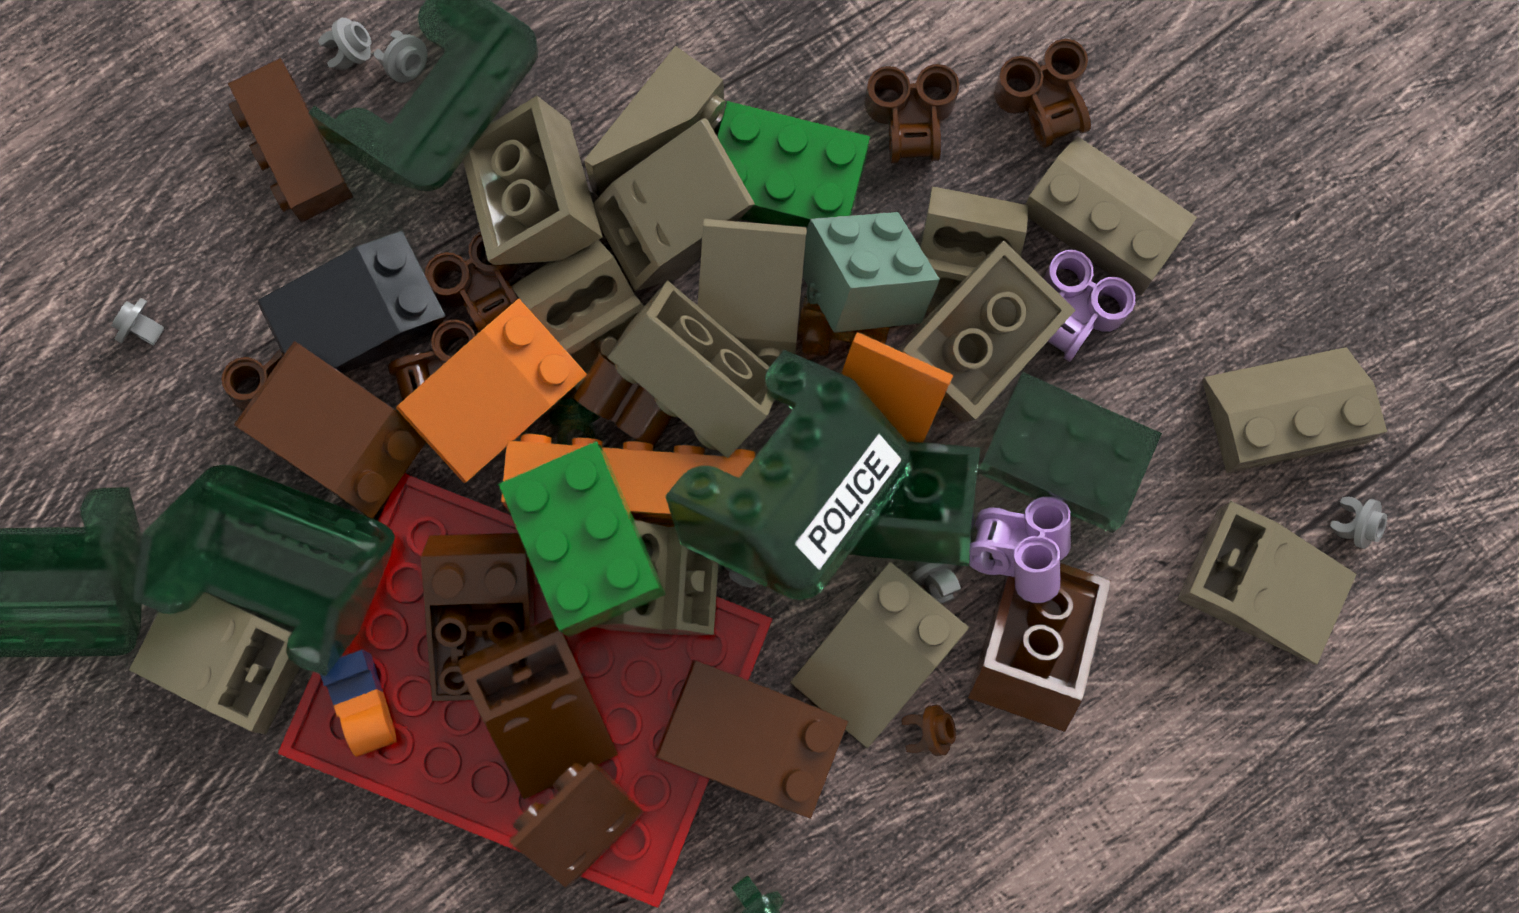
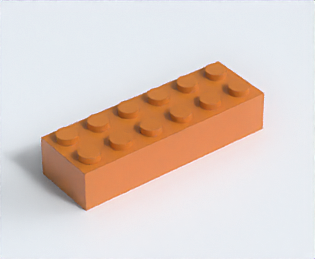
[501,434,817,538]

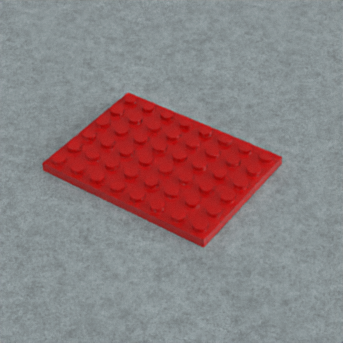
[277,473,773,908]

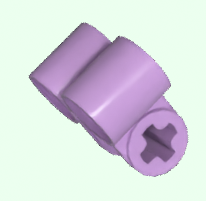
[1043,250,1135,362]
[965,497,1071,603]

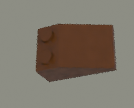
[234,341,426,519]
[968,563,1111,732]
[655,660,848,819]

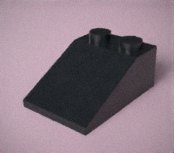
[258,231,445,374]

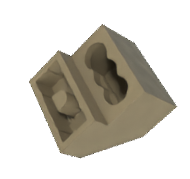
[920,186,1029,313]
[511,240,644,390]
[593,520,720,635]

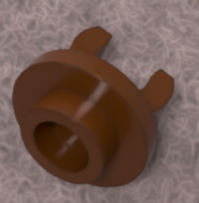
[902,704,956,756]

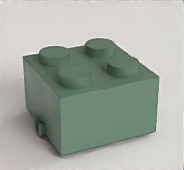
[802,212,940,332]

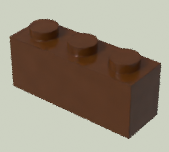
[228,58,353,223]

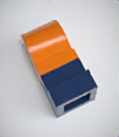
[317,650,396,757]

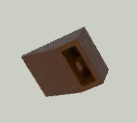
[421,533,535,701]
[459,617,618,799]
[509,762,645,888]

